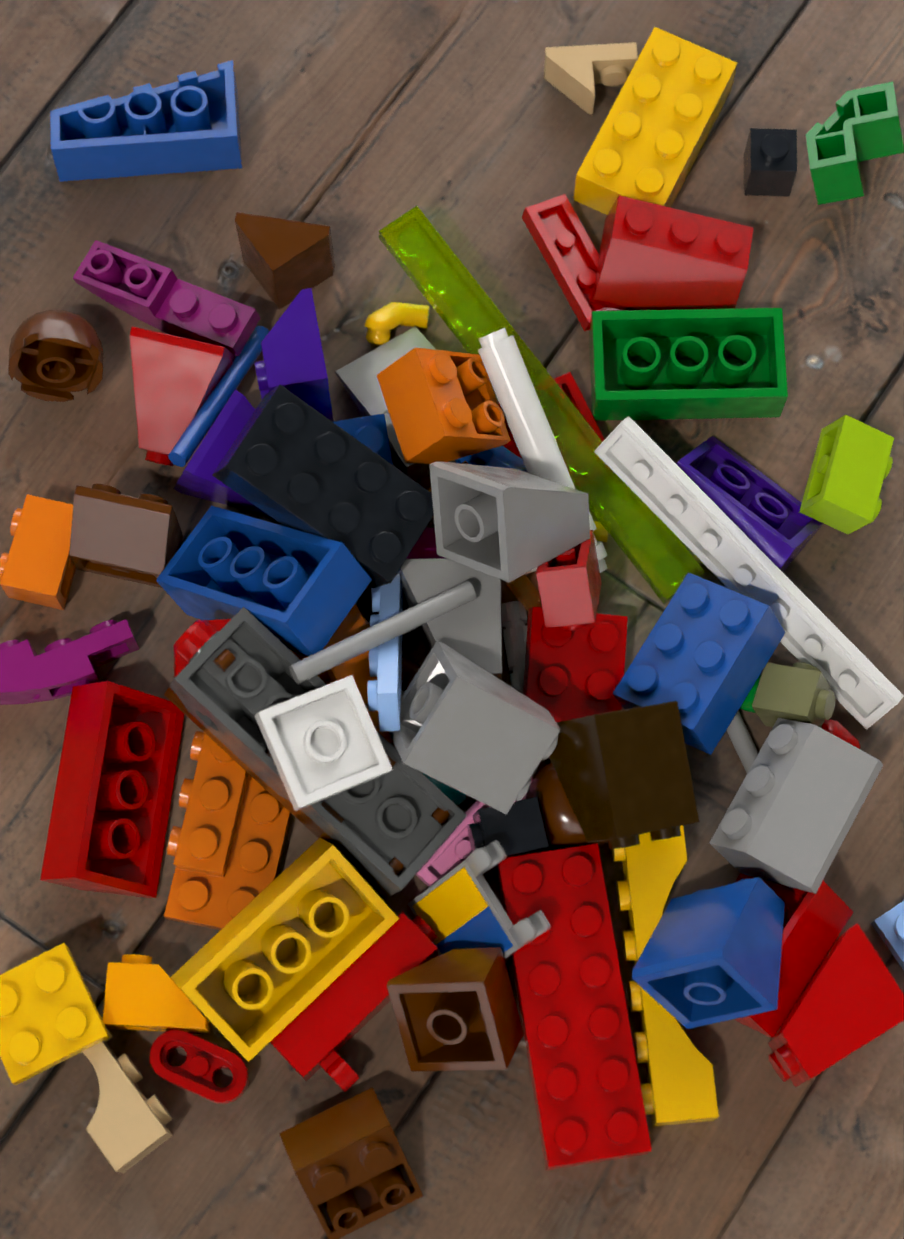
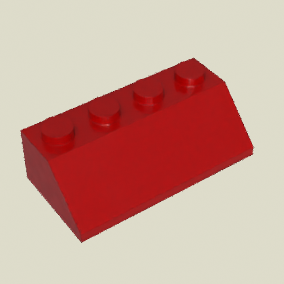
[40,681,184,898]

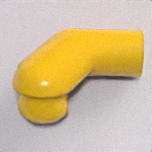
[364,302,430,345]

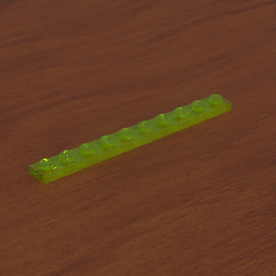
[379,206,704,604]

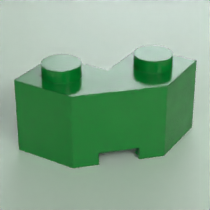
[806,81,904,205]

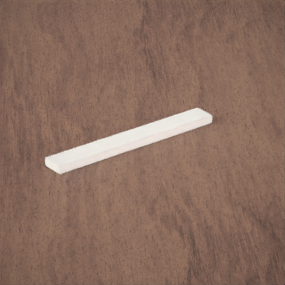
[594,416,904,730]

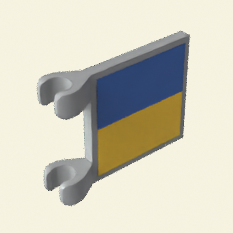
[408,840,551,959]

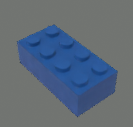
[156,505,372,656]

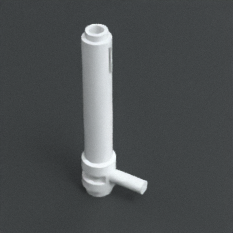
[478,328,608,579]

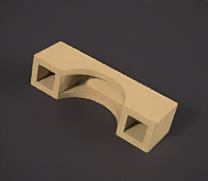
[82,1020,173,1174]

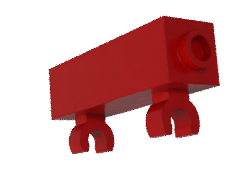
[270,911,438,1092]

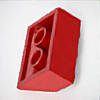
[591,195,754,311]
[734,873,854,1039]

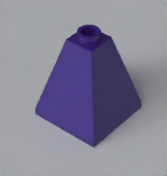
[174,390,269,516]

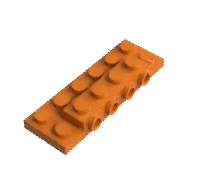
[164,650,298,930]

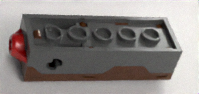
[164,607,467,899]

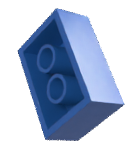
[612,572,785,755]

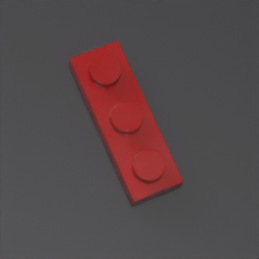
[521,194,627,332]

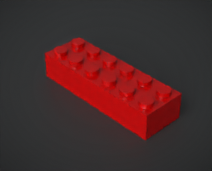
[497,843,652,1171]

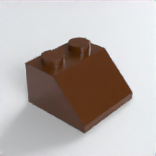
[387,947,524,1072]

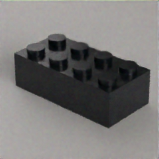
[212,385,434,588]

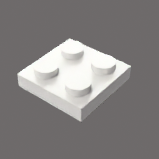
[255,675,393,811]

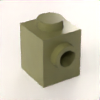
[752,662,835,728]

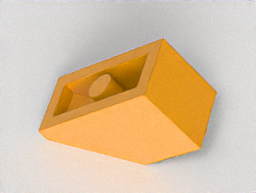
[103,954,211,1034]

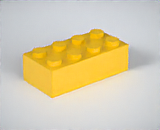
[573,27,738,215]
[170,838,399,1062]

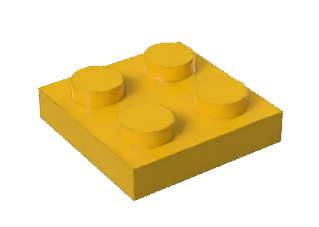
[0,943,110,1085]

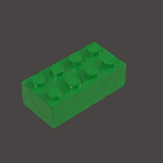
[589,308,788,421]

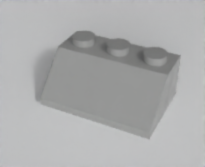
[709,718,883,894]

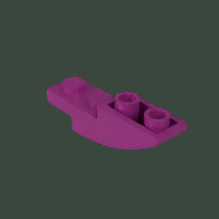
[73,240,261,356]
[0,619,139,705]

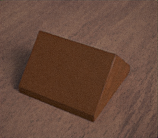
[235,212,335,310]

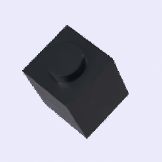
[744,128,797,197]
[467,797,548,857]

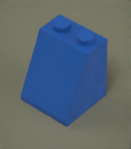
[632,877,785,1029]

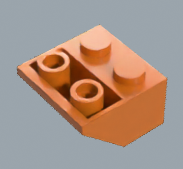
[377,347,511,464]

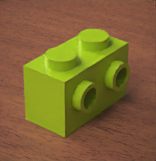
[799,415,894,535]

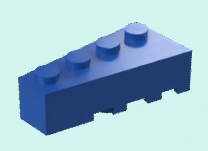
[50,60,242,181]

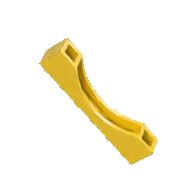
[612,825,719,1126]

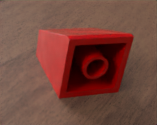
[768,923,904,1087]

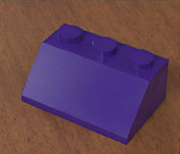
[254,288,334,422]
[676,436,823,572]

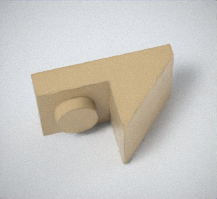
[544,43,638,114]

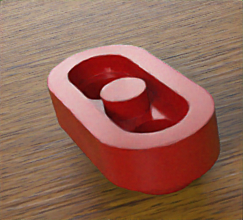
[150,1030,249,1104]

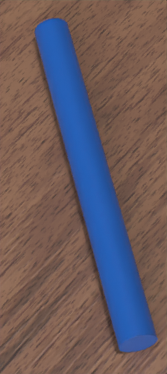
[168,326,269,467]

